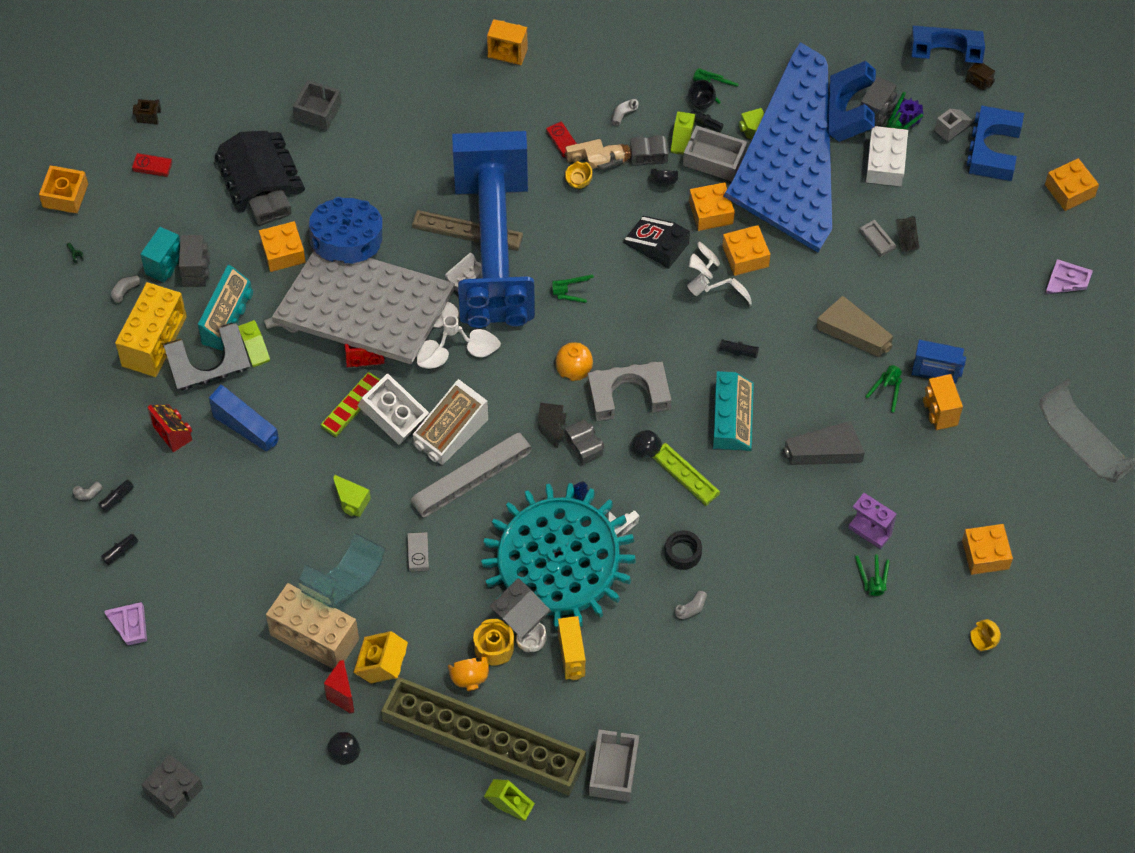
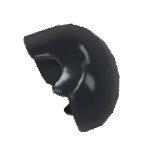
[688,80,716,109]
[651,169,678,188]
[631,430,662,458]
[327,732,361,765]

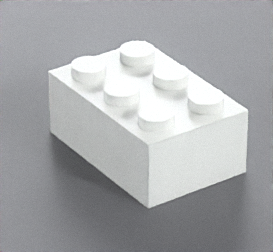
[866,126,908,187]
[358,373,429,445]

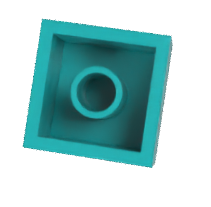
[140,227,180,283]

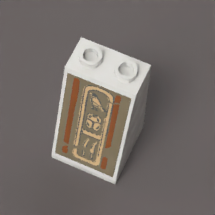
[413,379,488,465]

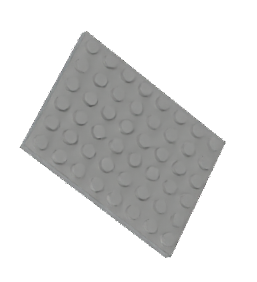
[272,251,455,364]

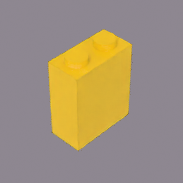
[558,616,586,680]

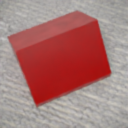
[324,660,355,714]

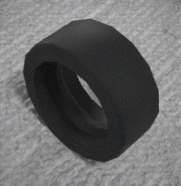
[664,530,702,570]

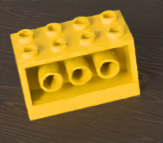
[115,282,187,377]

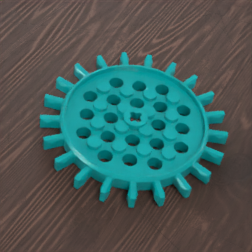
[482,483,636,631]

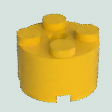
[473,619,514,665]

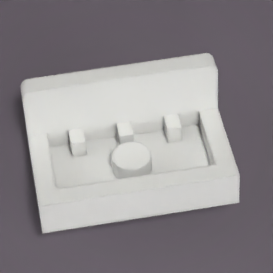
[445,253,482,291]

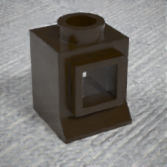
[965,63,995,91]
[133,99,161,124]

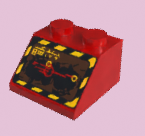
[147,404,192,452]

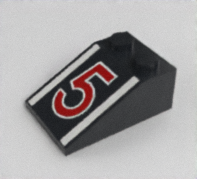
[623,216,690,269]

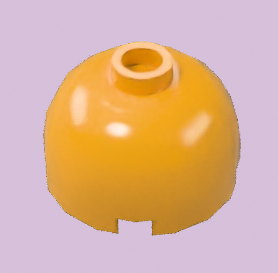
[555,342,593,381]
[448,657,489,691]

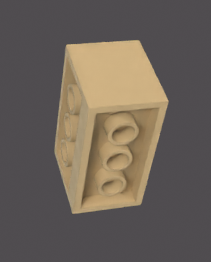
[266,583,359,669]

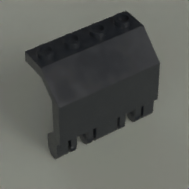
[214,131,305,212]

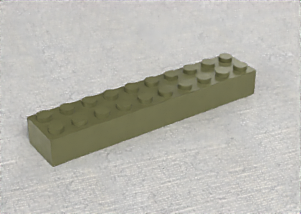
[381,677,586,796]

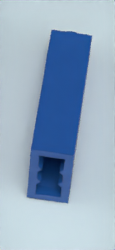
[209,385,279,452]

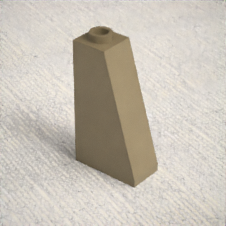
[816,296,893,357]

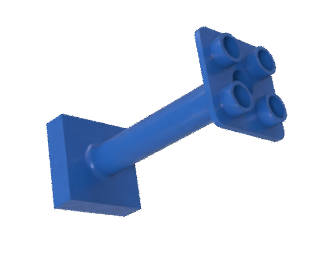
[452,131,535,328]

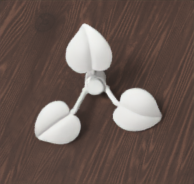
[687,242,752,307]
[417,302,501,369]

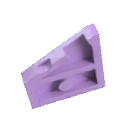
[1046,259,1093,294]
[105,602,147,645]

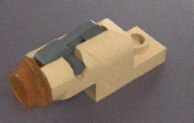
[565,139,631,170]

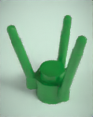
[693,68,739,104]
[885,92,923,130]
[552,275,594,303]
[865,365,902,413]
[855,554,890,596]

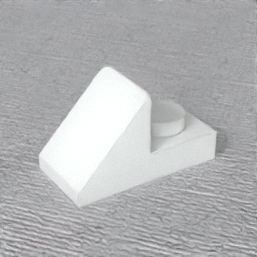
[608,510,640,537]

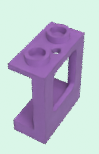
[848,493,897,549]

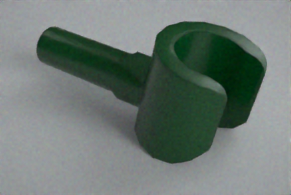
[67,243,84,263]

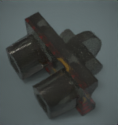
[896,216,919,252]

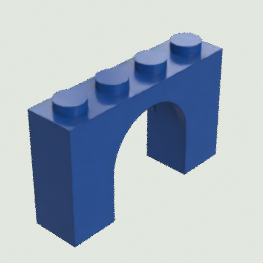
[911,26,985,63]
[828,61,876,142]
[966,106,1024,181]

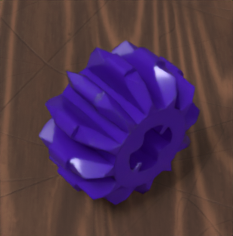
[893,97,924,128]

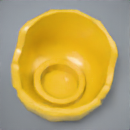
[565,161,593,189]
[970,619,1001,651]

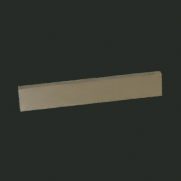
[412,210,523,251]

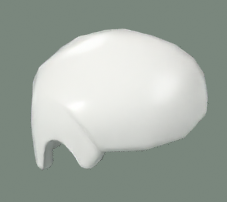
[516,623,547,652]

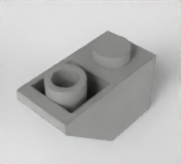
[935,109,973,142]

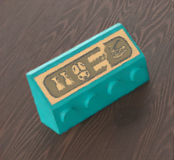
[198,265,253,351]
[713,371,754,451]

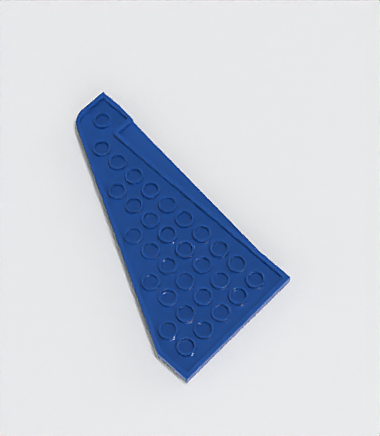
[723,42,832,252]

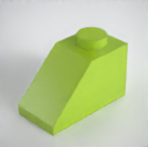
[739,108,764,139]
[671,111,695,155]
[238,320,270,367]
[333,475,371,517]
[484,779,535,821]

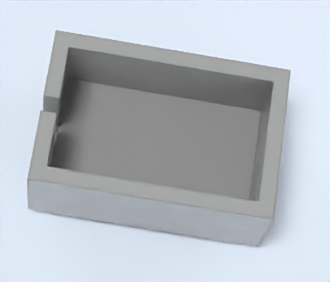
[683,126,747,181]
[589,730,639,802]

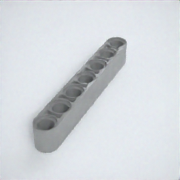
[411,433,532,517]

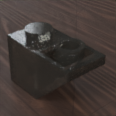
[538,403,567,448]

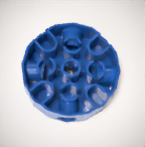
[309,197,383,263]

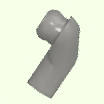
[73,481,103,500]

